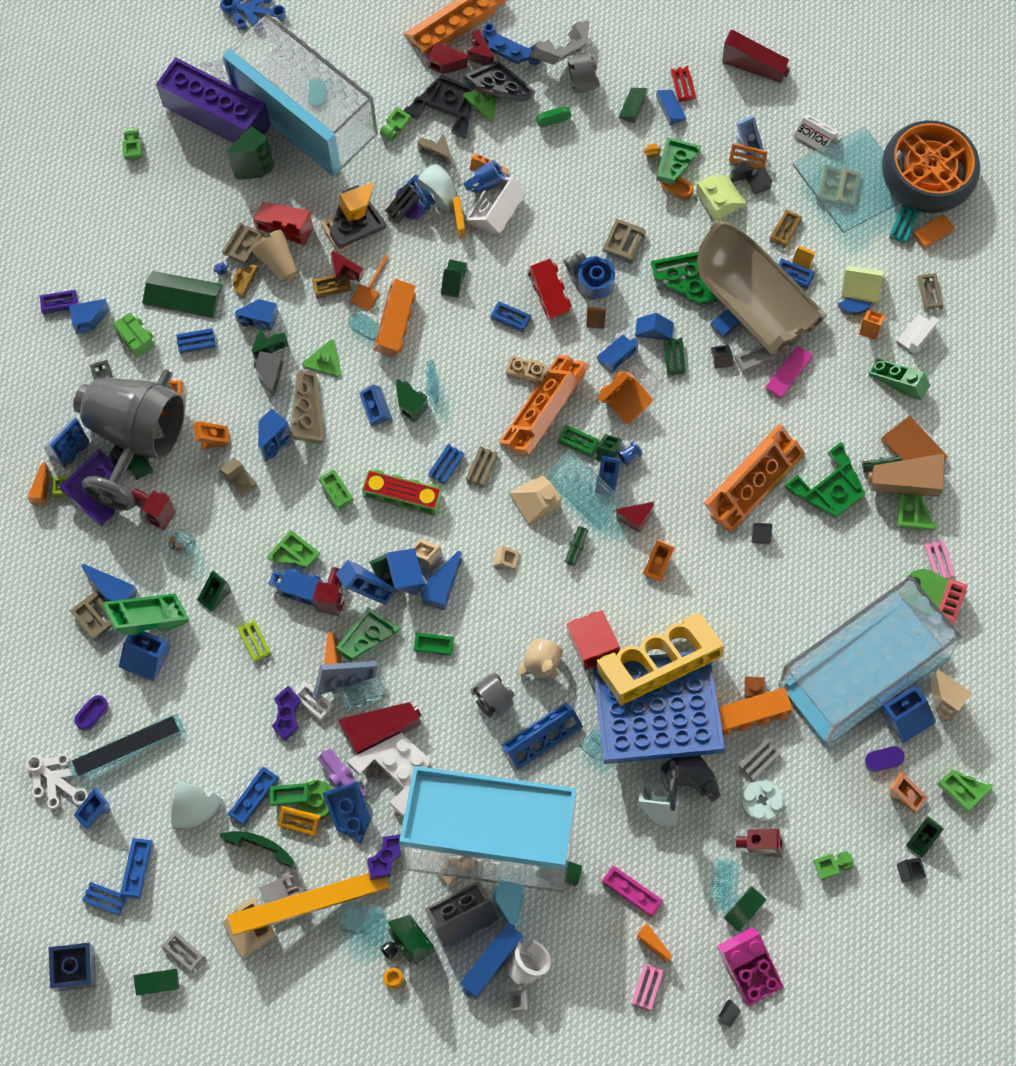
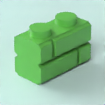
[113,312,154,357]

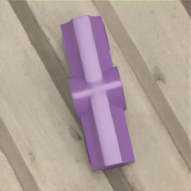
[317,748,366,797]

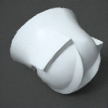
[507,939,551,985]

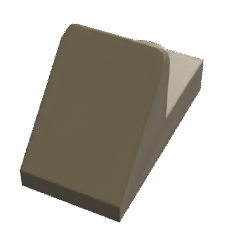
[417,134,452,165]
[219,457,257,497]

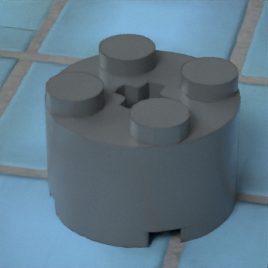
[568,54,600,94]
[470,672,515,720]

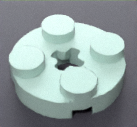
[742,780,782,822]

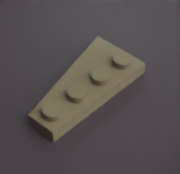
[289,370,325,444]

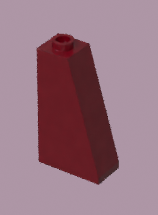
[722,29,791,83]
[338,702,422,755]

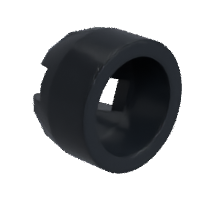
[380,941,398,960]

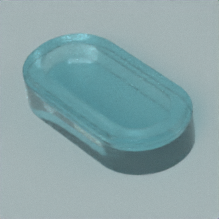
[349,312,380,341]

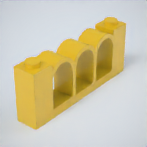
[597,612,724,706]

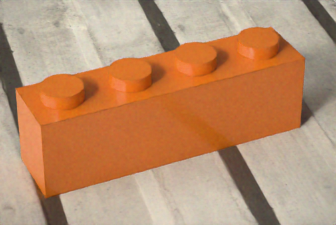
[373,278,416,357]
[718,687,793,737]

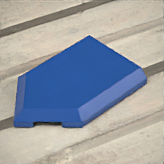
[323,781,372,844]

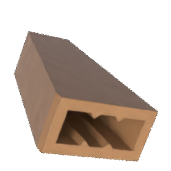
[867,454,944,497]

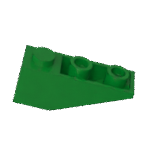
[868,358,931,400]

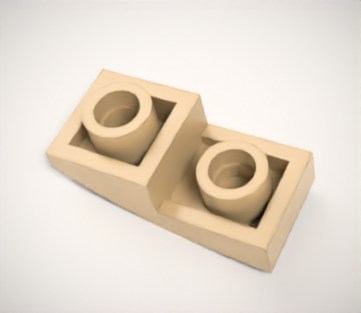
[505,355,548,383]

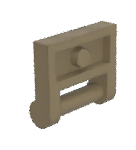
[603,219,646,263]
[70,590,113,641]

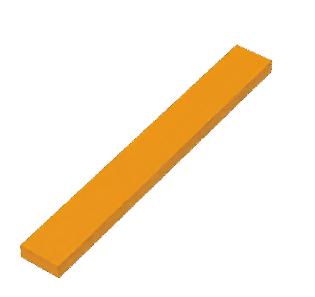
[227,873,389,936]

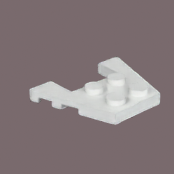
[346,733,430,817]

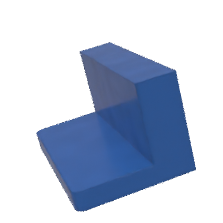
[597,335,639,373]

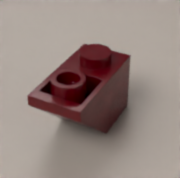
[427,42,469,74]

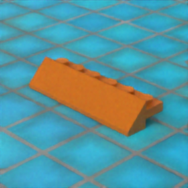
[404,0,509,55]
[498,355,589,457]
[704,424,805,533]

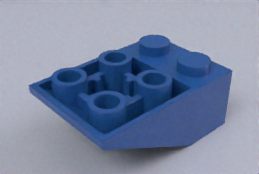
[44,418,89,468]

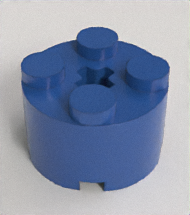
[578,256,615,300]

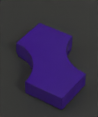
[272,685,302,741]
[366,834,406,880]

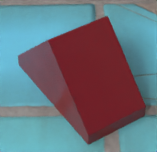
[616,501,654,533]

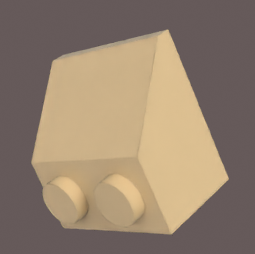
[930,669,972,721]

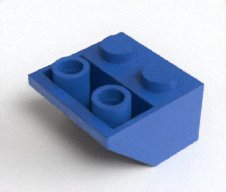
[258,408,291,462]
[119,632,171,682]
[880,685,936,744]

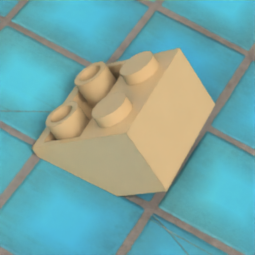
[222,898,277,958]

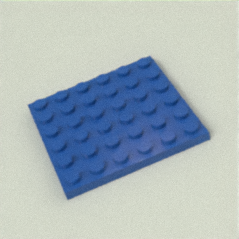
[593,651,725,764]

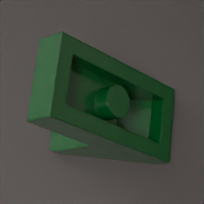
[441,259,467,298]
[251,328,289,359]
[595,434,623,462]
[369,554,394,587]

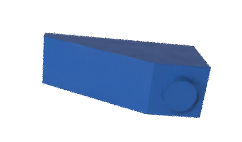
[420,551,463,610]
[336,560,397,605]
[81,564,138,601]

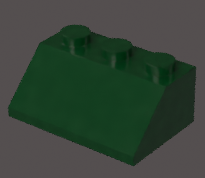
[227,126,274,180]

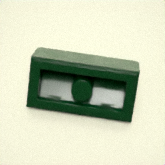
[618,88,648,123]

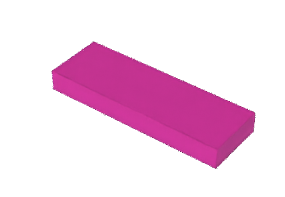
[765,345,813,399]
[601,865,663,918]

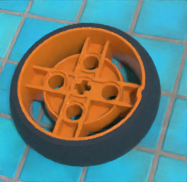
[882,120,980,213]

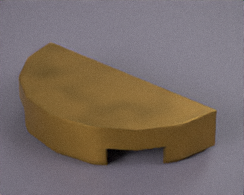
[232,265,259,299]

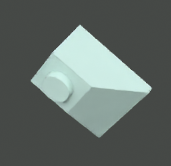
[638,780,680,827]

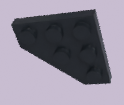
[462,60,536,102]
[330,185,386,249]

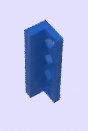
[501,702,583,770]

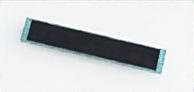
[67,713,185,781]

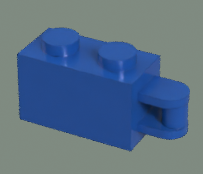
[268,569,323,607]

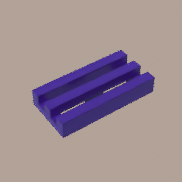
[39,289,78,314]

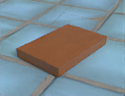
[881,416,948,461]

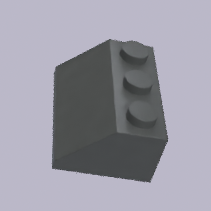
[425,881,499,948]

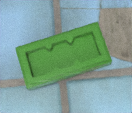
[318,469,354,510]

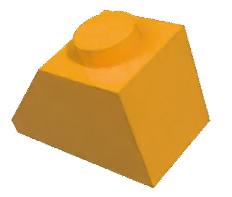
[338,183,374,221]

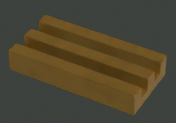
[769,209,802,248]
[312,274,352,299]

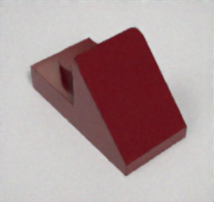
[467,29,494,65]
[331,250,364,283]

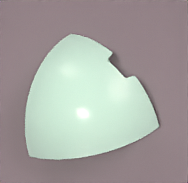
[418,164,456,214]
[171,780,223,829]

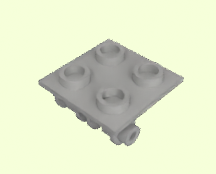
[259,872,304,925]

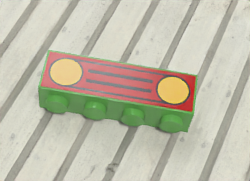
[362,470,442,516]

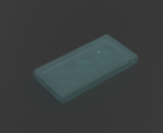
[545,449,624,529]

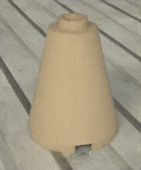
[252,230,298,283]

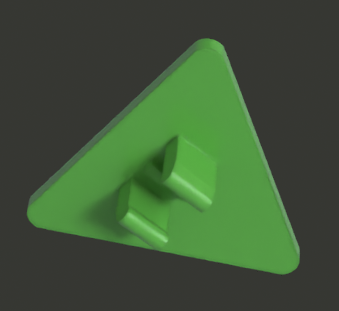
[463,91,496,122]
[302,339,341,377]

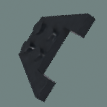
[403,74,474,139]

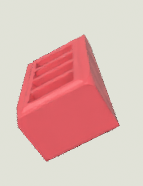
[936,579,968,624]

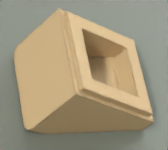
[493,546,519,570]

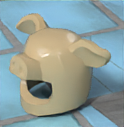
[518,639,563,681]

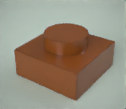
[744,676,765,698]

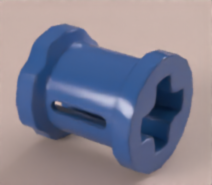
[618,441,643,466]

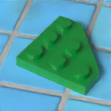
[650,251,717,305]

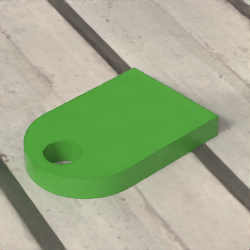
[903,569,968,625]

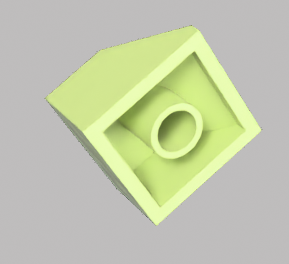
[696,175,746,221]

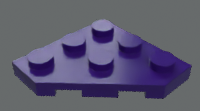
[59,449,115,527]

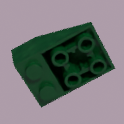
[387,915,436,965]

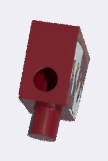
[736,829,783,857]

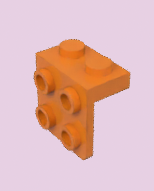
[597,371,653,424]

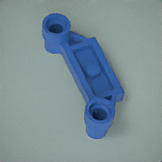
[482,23,541,65]

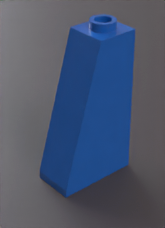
[460,922,524,999]

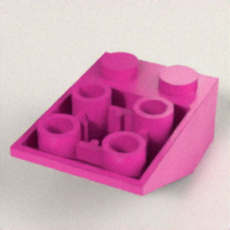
[717,927,784,1006]

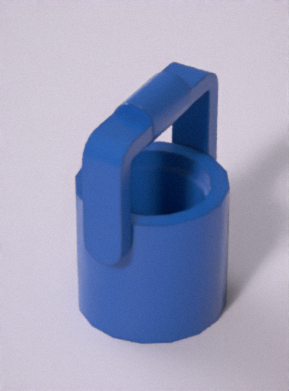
[464,160,505,193]

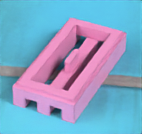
[924,540,955,579]
[631,964,664,1011]

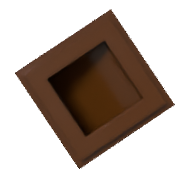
[586,307,606,329]

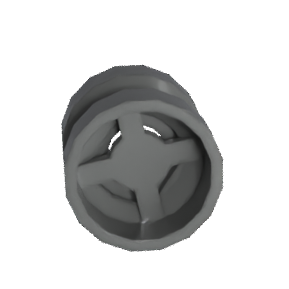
[563,250,587,275]

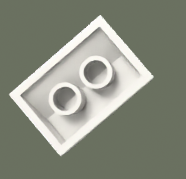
[465,177,527,234]

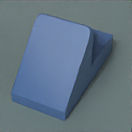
[736,116,764,155]

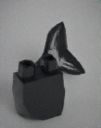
[660,755,721,811]

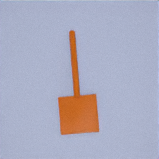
[350,255,388,311]

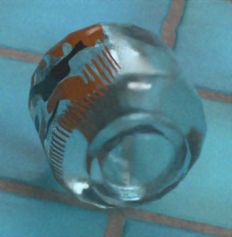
[168,528,197,557]

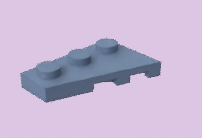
[313,661,378,699]

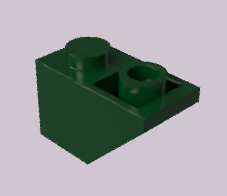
[396,379,428,423]

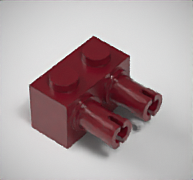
[131,488,176,531]
[313,567,346,616]

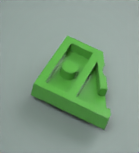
[897,493,936,531]
[267,530,320,569]
[937,769,994,813]

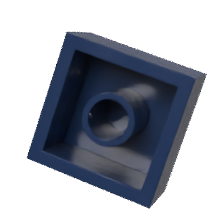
[48,942,96,992]

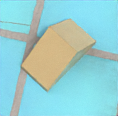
[412,539,443,571]

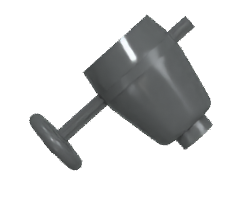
[73,369,185,511]

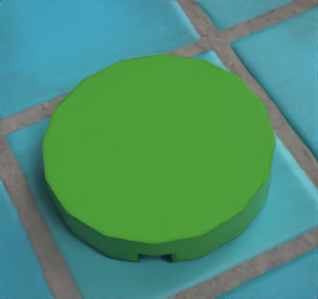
[297,780,333,820]

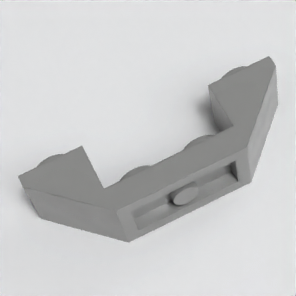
[529,20,590,65]

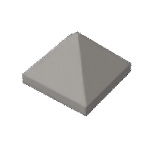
[511,989,530,1013]

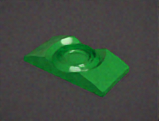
[102,593,189,636]

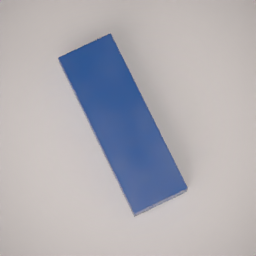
[227,766,280,826]
[120,838,153,900]

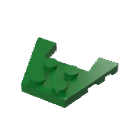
[784,442,865,519]

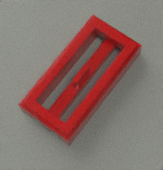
[670,66,696,102]

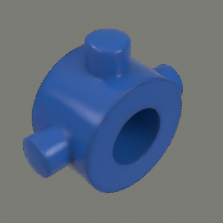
[213,262,229,275]

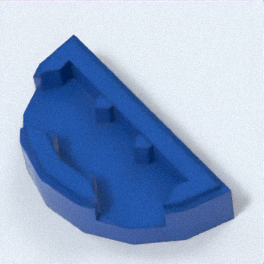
[838,298,872,315]

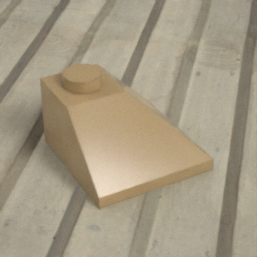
[509,475,561,525]

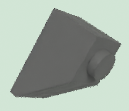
[254,352,284,396]

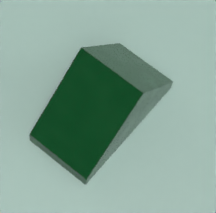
[197,570,232,611]
[906,816,945,858]

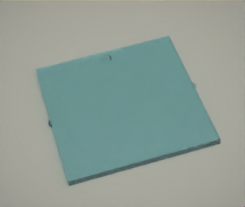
[793,126,901,233]

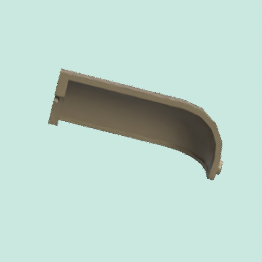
[697,221,828,354]

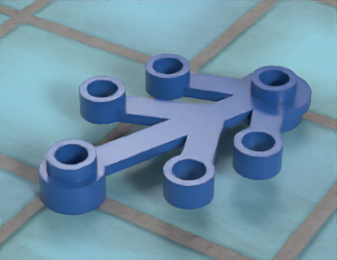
[220,0,286,33]

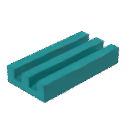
[889,204,920,243]

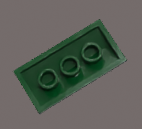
[142,271,223,318]

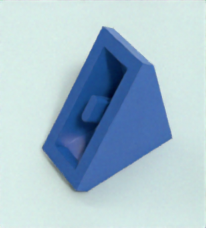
[635,313,674,340]

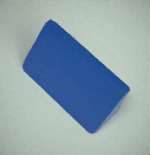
[656,90,687,126]
[359,384,392,426]

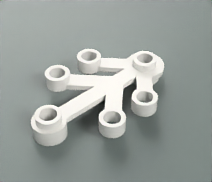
[25,754,89,810]

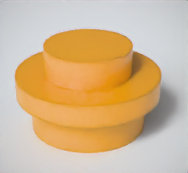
[643,144,661,158]
[383,968,404,989]

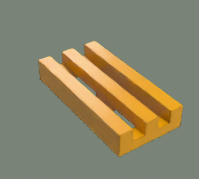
[453,196,466,238]
[277,805,321,836]

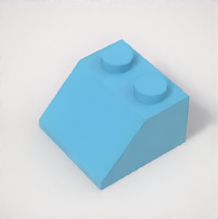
[493,880,525,930]

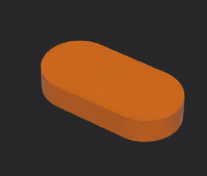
[660,177,693,200]

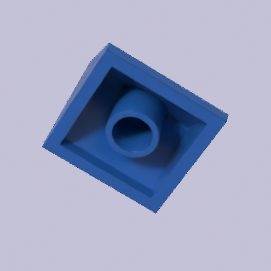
[386,548,424,595]

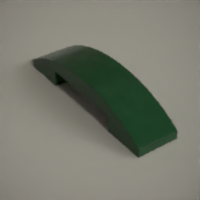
[219,831,297,870]

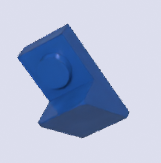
[595,456,621,497]
[73,788,111,829]

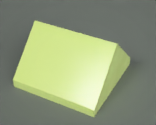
[841,266,884,303]

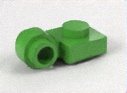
[379,107,411,141]
[122,127,143,160]
[813,851,854,881]

